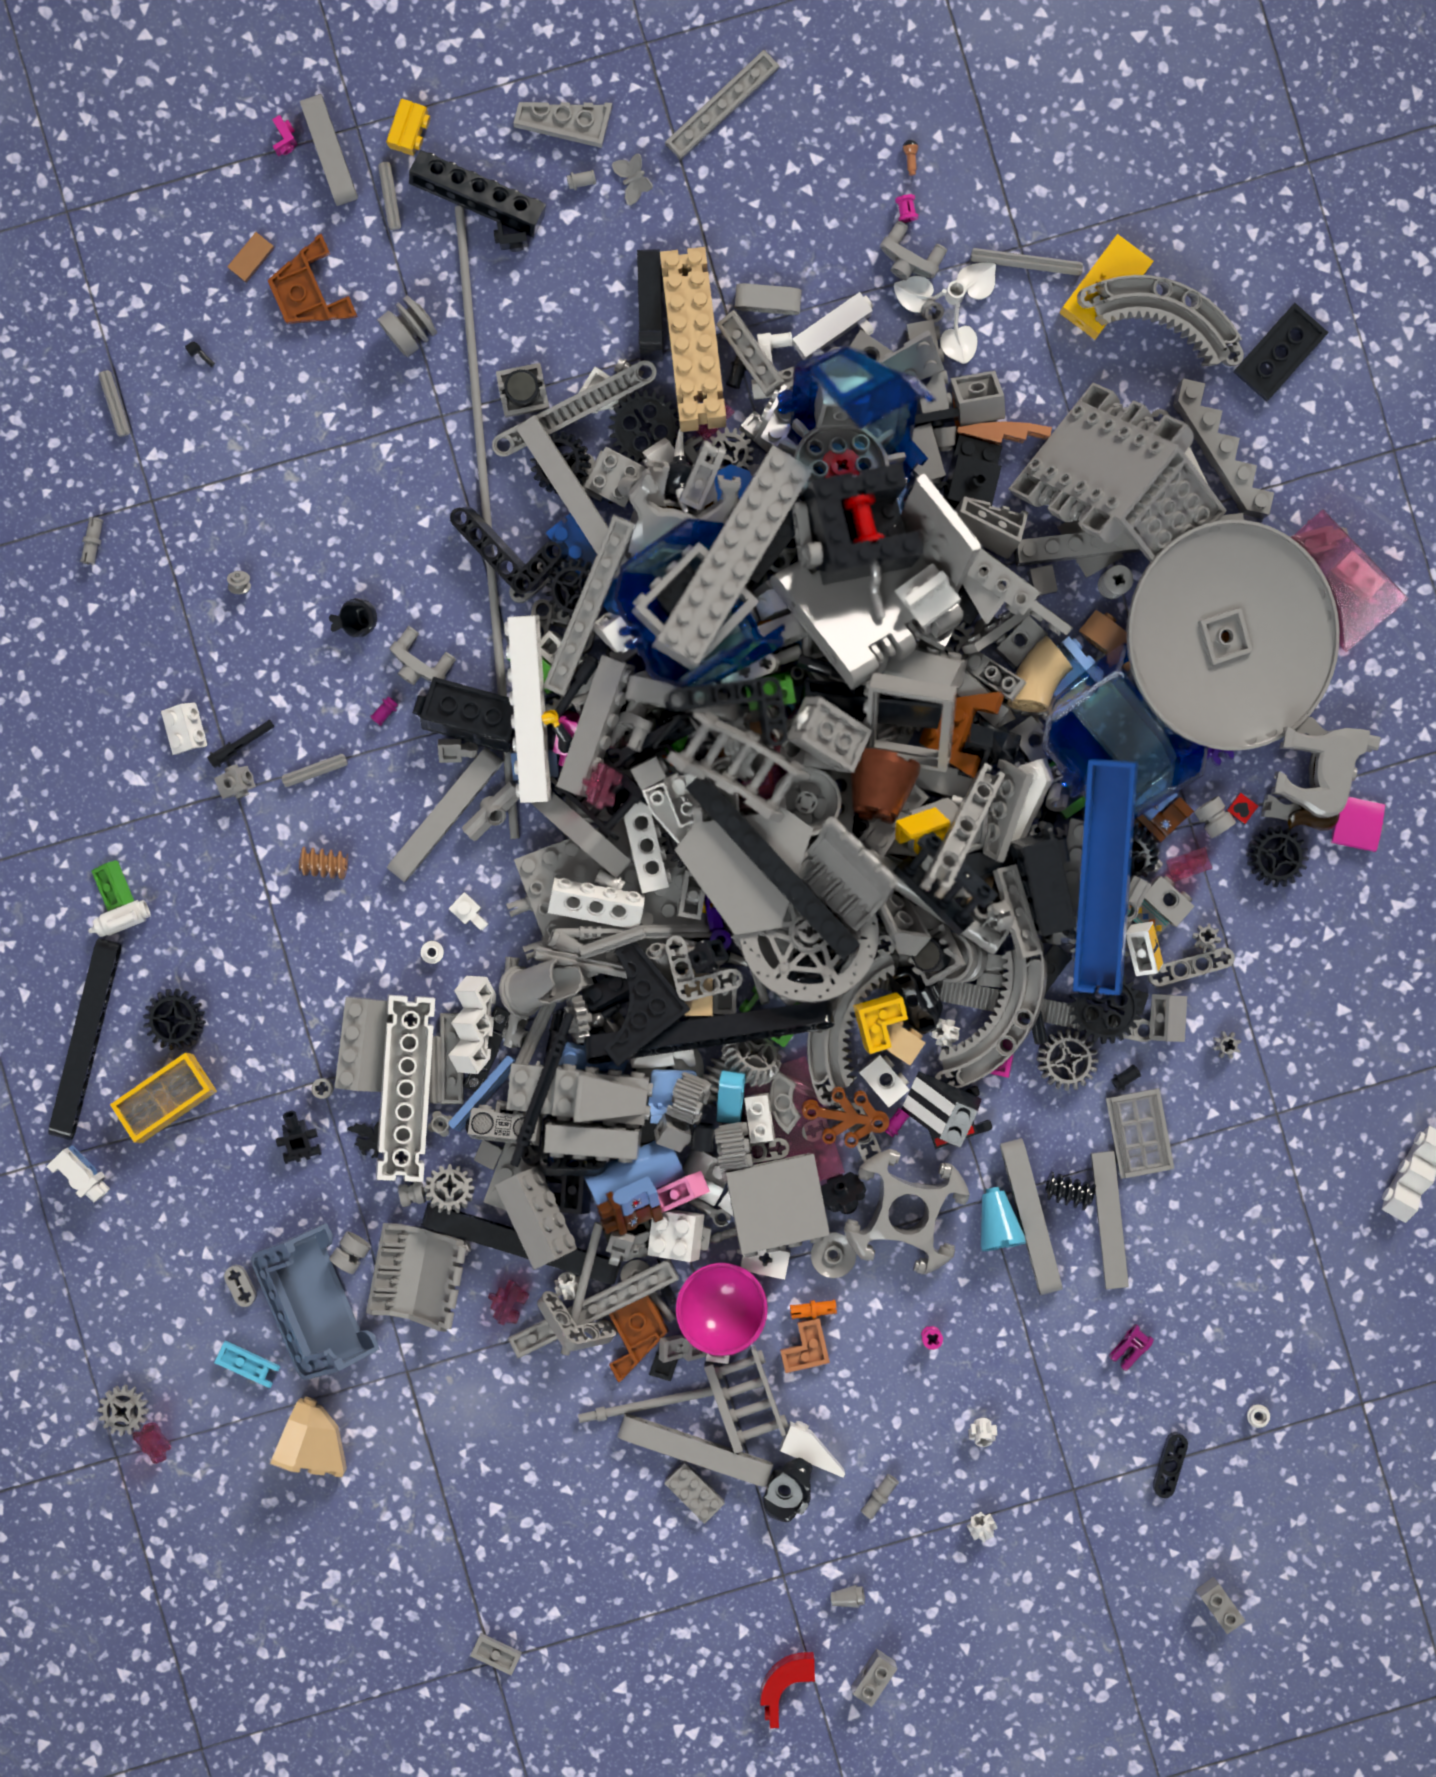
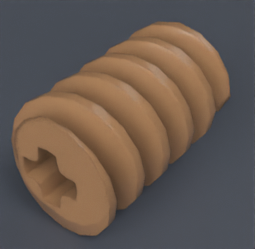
[299,847,348,880]

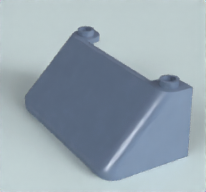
[251,1223,380,1380]

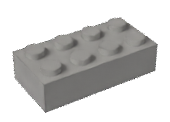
[664,1461,725,1524]

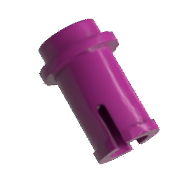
[370,696,398,726]
[885,1108,910,1138]

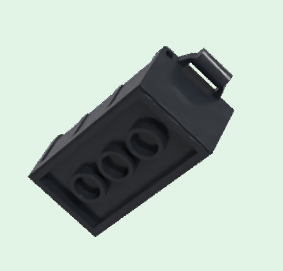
[412,676,515,753]
[1010,821,1077,939]

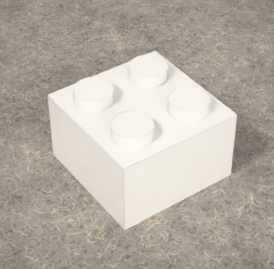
[647,1209,704,1262]

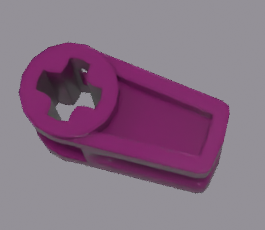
[1109,1324,1154,1371]

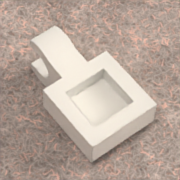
[449,892,488,930]

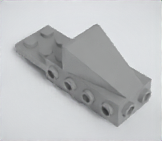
[963,548,1072,636]
[507,1063,653,1128]

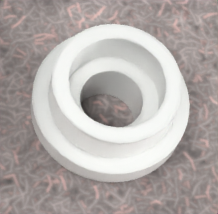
[421,941,444,964]
[1247,1404,1270,1428]

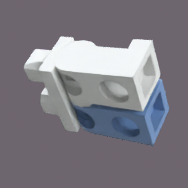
[46,1145,110,1202]

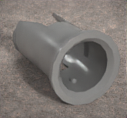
[499,958,584,1018]

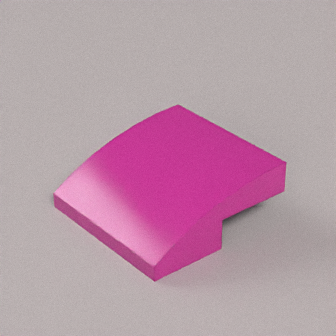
[1331,797,1385,852]

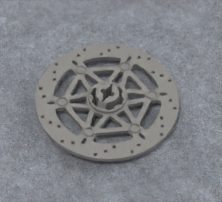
[740,898,879,1002]

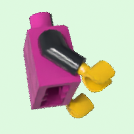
[541,703,580,766]

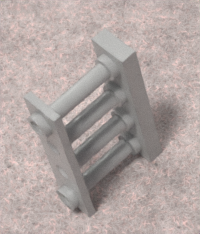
[704,1345,789,1454]

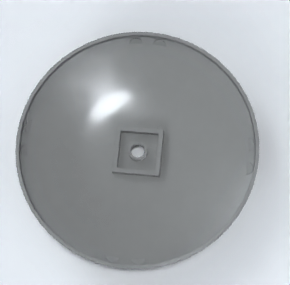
[1127,520,1340,750]

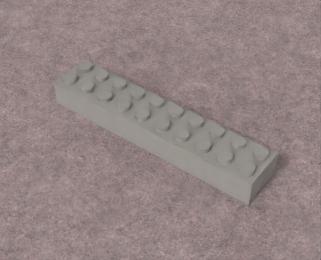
[652,445,813,670]

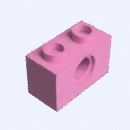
[657,1171,710,1213]

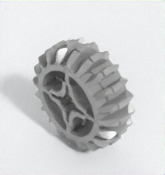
[1036,1029,1099,1091]
[721,1038,782,1087]

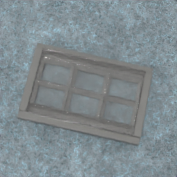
[1105,1088,1175,1179]

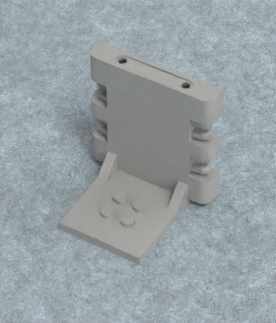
[1009,383,1227,562]
[769,475,981,690]

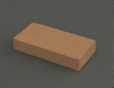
[227,232,275,283]

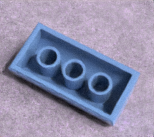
[584,1140,685,1205]

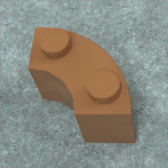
[1079,610,1131,672]

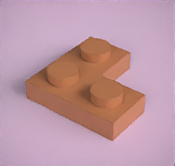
[780,1317,830,1373]

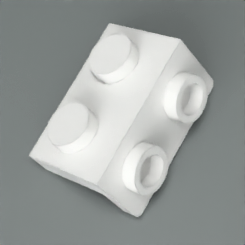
[161,703,207,755]

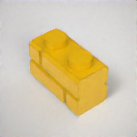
[386,98,431,156]

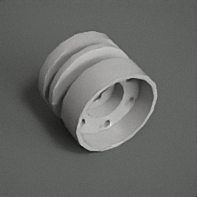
[377,295,437,358]

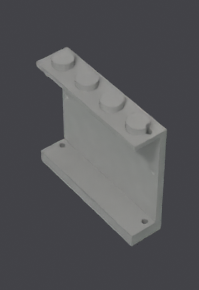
[721,1153,830,1257]

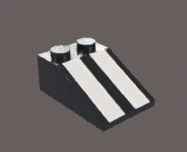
[901,1071,982,1148]

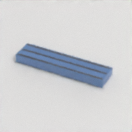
[448,1055,516,1132]

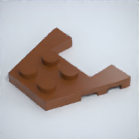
[267,234,358,324]
[919,692,1004,778]
[609,1294,669,1382]

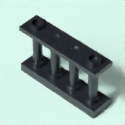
[550,755,648,841]
[893,832,998,936]

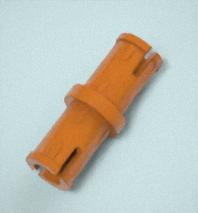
[790,1299,837,1320]

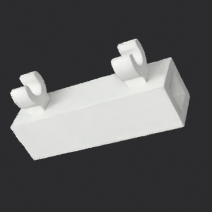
[792,292,874,369]

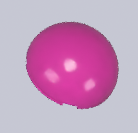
[676,1263,768,1356]

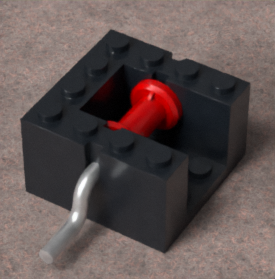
[801,463,924,619]

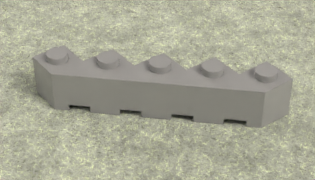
[1173,378,1274,519]

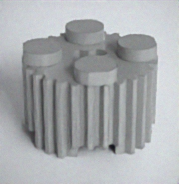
[666,1072,712,1125]
[714,1122,753,1171]

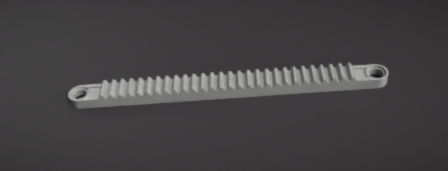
[875,969,1151,1042]

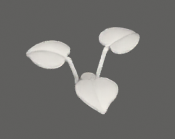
[894,263,996,364]

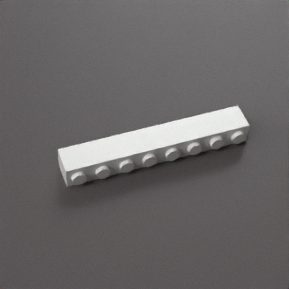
[505,615,552,803]

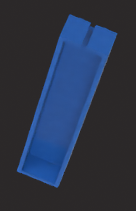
[1073,759,1138,995]

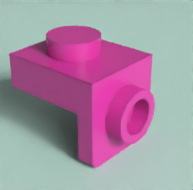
[272,115,298,156]

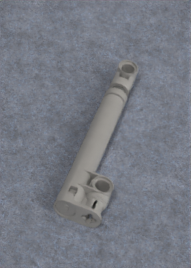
[856,838,1010,955]

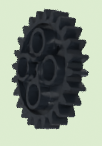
[608,390,680,465]
[1067,976,1143,1044]

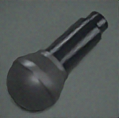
[591,1003,621,1028]

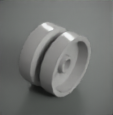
[941,932,988,983]

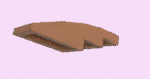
[956,422,1052,446]

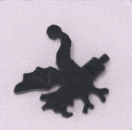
[347,1109,383,1159]

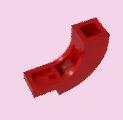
[760,1652,815,1728]

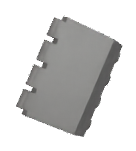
[798,817,899,933]
[366,1223,467,1332]

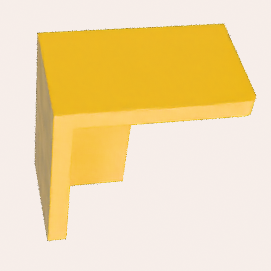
[895,807,951,854]
[853,993,908,1054]

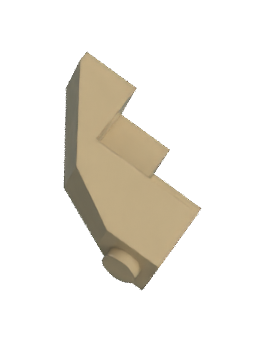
[270,1397,347,1477]

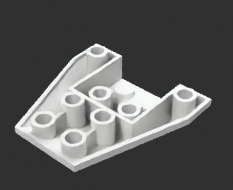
[642,756,739,844]

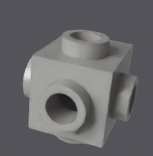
[214,764,256,799]

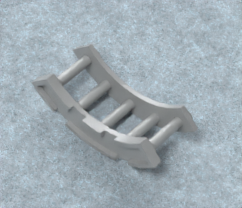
[666,712,810,823]

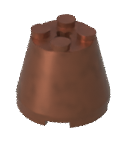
[851,748,921,824]

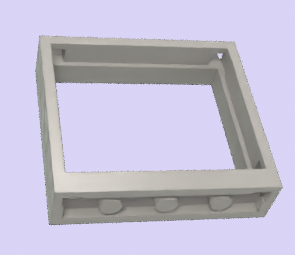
[631,542,759,671]
[863,673,957,772]

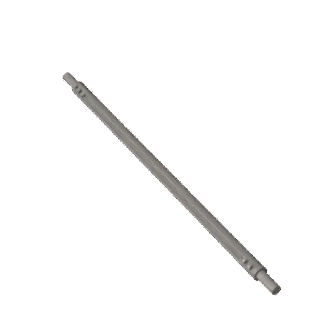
[557,922,889,940]

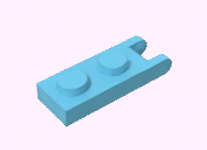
[214,1341,280,1388]

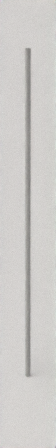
[455,206,519,839]

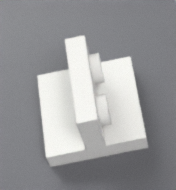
[895,563,961,629]

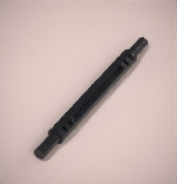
[510,1012,574,1167]

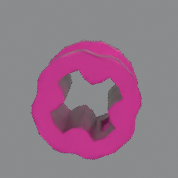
[895,194,919,223]
[921,1326,943,1350]

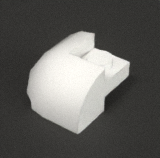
[682,1149,726,1206]

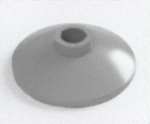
[811,1232,856,1278]

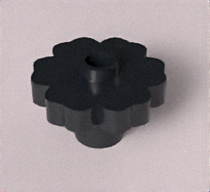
[821,1172,866,1214]

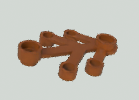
[801,1087,889,1148]

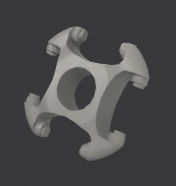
[844,1149,970,1275]

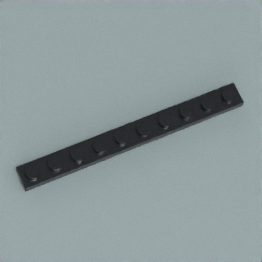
[685,776,861,960]

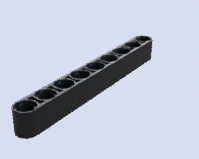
[48,938,122,1140]
[421,1202,621,1285]

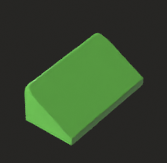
[91,860,134,911]

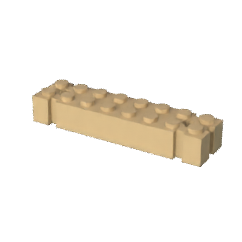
[660,247,726,432]

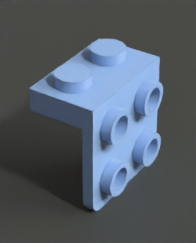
[1053,636,1098,701]
[647,1070,697,1124]

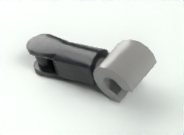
[1035,783,1069,834]

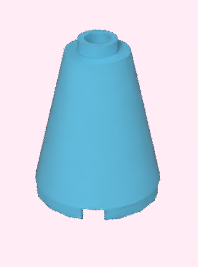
[981,1187,1026,1251]

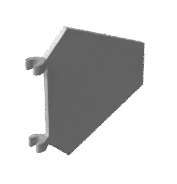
[675,795,813,935]

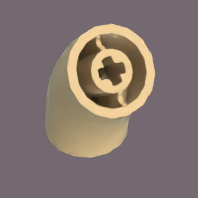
[1007,635,1073,712]

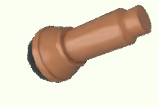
[903,140,919,176]

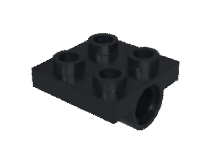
[649,563,696,617]

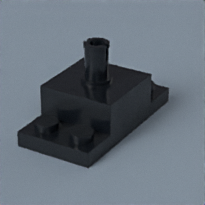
[942,435,1002,511]

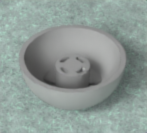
[772,767,841,836]

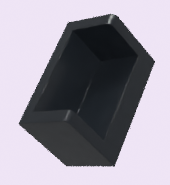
[957,724,994,779]

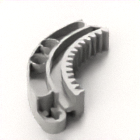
[1077,275,1244,367]
[807,934,898,1106]
[935,937,1047,1088]

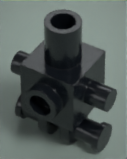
[276,1111,322,1164]

